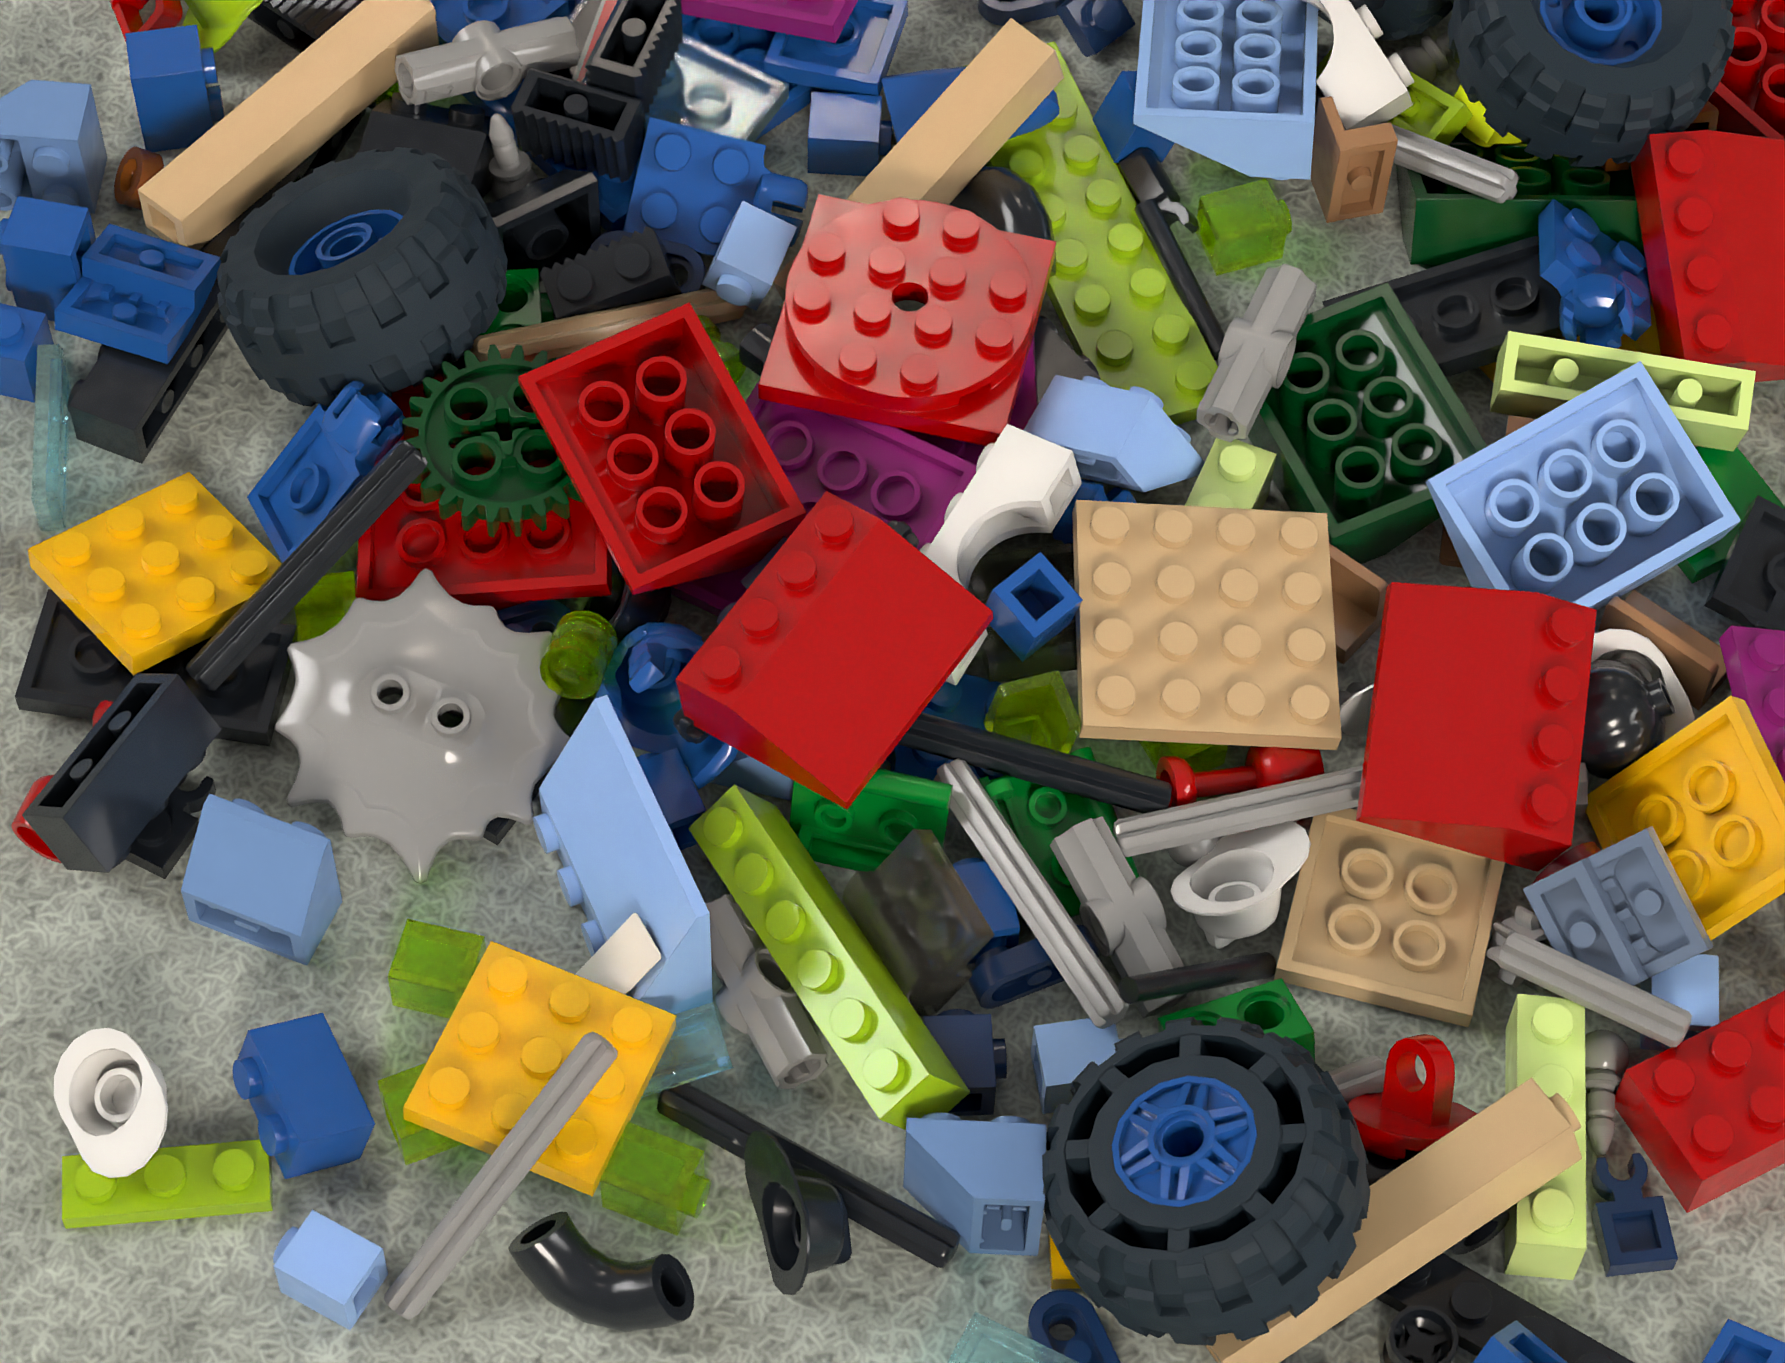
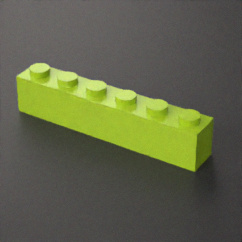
[688,784,970,1130]

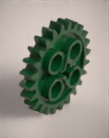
[402,344,583,537]

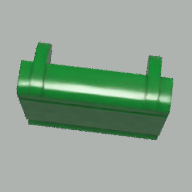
[978,747,1140,917]
[789,768,953,900]

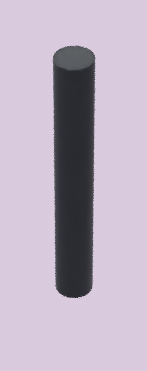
[1134,198,1225,360]
[1119,952,1277,1004]

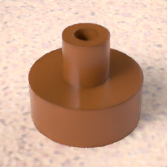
[114,147,164,211]

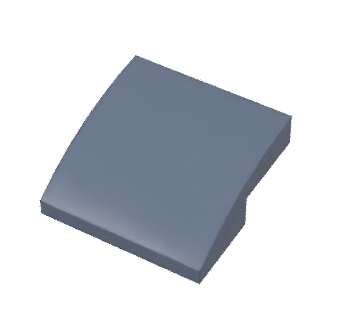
[1523,826,1714,1009]

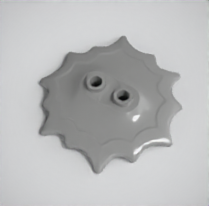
[275,569,570,884]

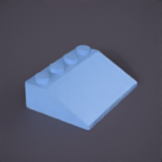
[1133,0,1318,180]
[1426,361,1741,610]
[533,695,713,1019]

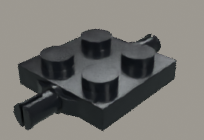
[1704,496,1785,631]

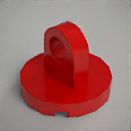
[1348,1034,1477,1160]

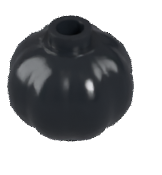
[1581,659,1675,780]

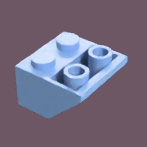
[1023,375,1205,492]

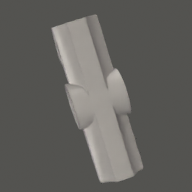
[394,16,580,106]
[1197,263,1317,442]
[1050,816,1194,1019]
[705,894,829,1089]

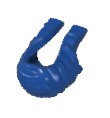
[593,622,738,790]

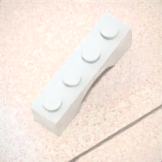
[1261,0,1414,130]
[919,424,1082,686]

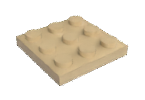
[1274,808,1505,1028]

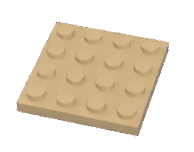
[1072,500,1342,750]

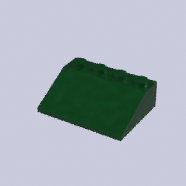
[1396,131,1646,269]
[1248,282,1487,564]

